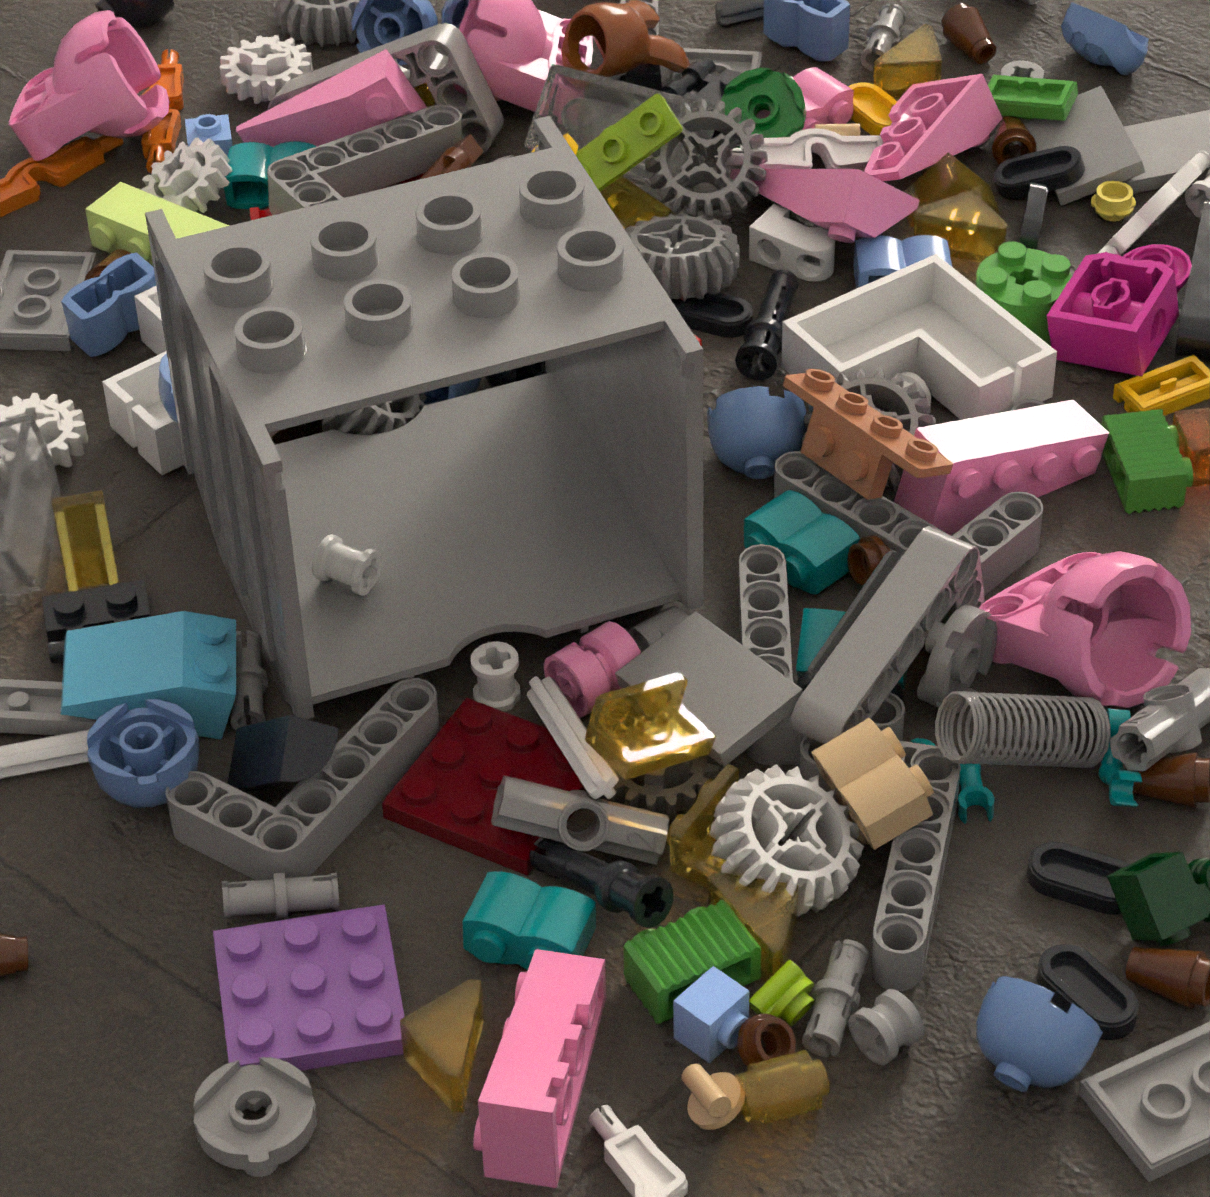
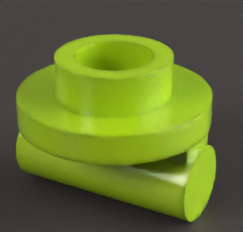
[749,960,815,1027]

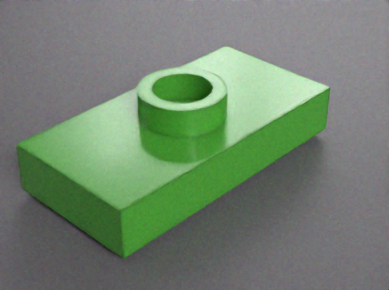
[988,75,1078,121]

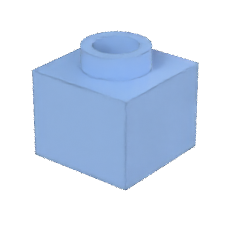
[185,114,233,156]
[673,966,749,1064]

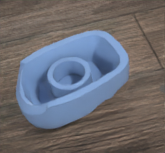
[1061,2,1149,76]

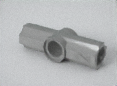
[1110,668,1210,771]
[491,775,669,865]

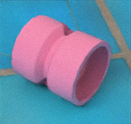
[543,621,641,718]

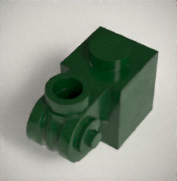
[1107,852,1210,946]

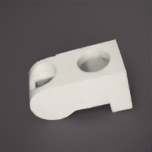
[749,204,835,281]

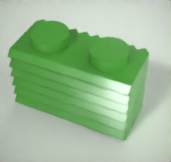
[1101,409,1193,514]
[623,899,761,1024]

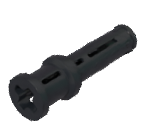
[735,269,799,380]
[530,837,673,928]

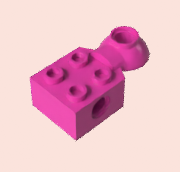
[1047,244,1192,376]

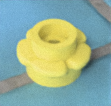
[1091,181,1136,221]

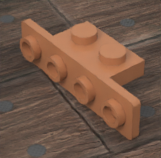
[783,369,954,500]

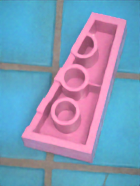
[894,400,1109,535]
[473,949,606,1188]

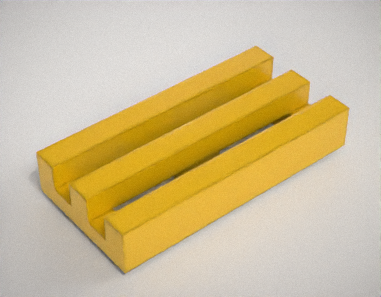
[1113,355,1210,416]

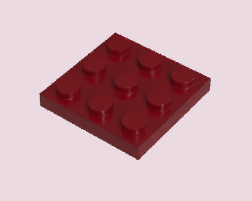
[382,697,608,876]

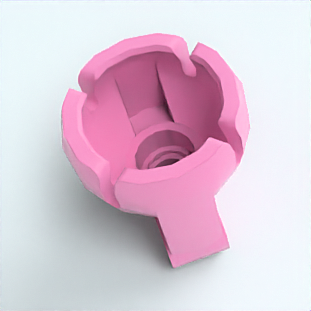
[453,0,593,124]
[9,10,169,161]
[979,551,1191,709]

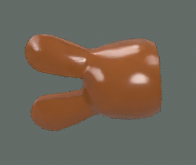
[561,0,690,81]

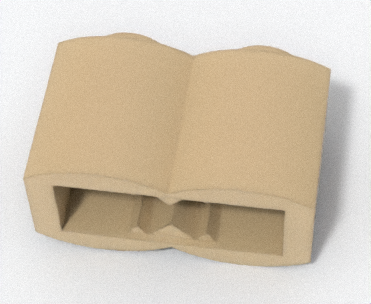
[811,718,934,850]

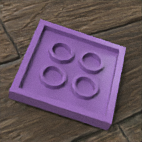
[213,904,410,1071]

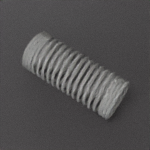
[935,691,1110,768]

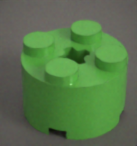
[976,241,1072,346]

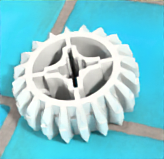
[709,764,864,917]

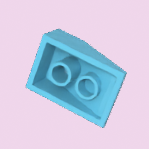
[60,611,236,739]

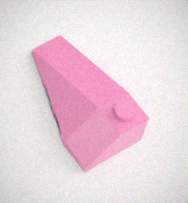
[236,49,427,147]
[864,74,1003,181]
[730,169,920,243]

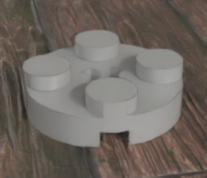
[917,605,997,714]
[194,1057,318,1177]

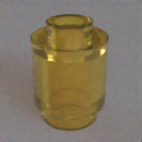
[735,1050,830,1124]

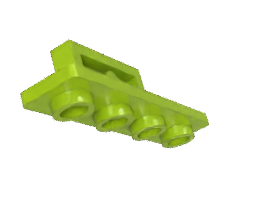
[576,94,683,192]

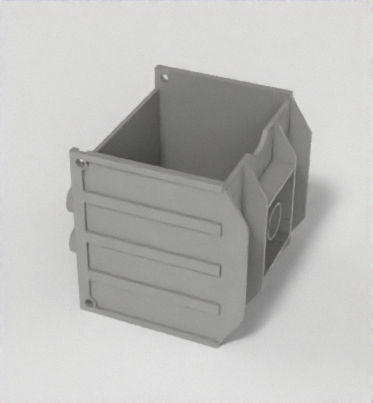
[145,116,704,719]

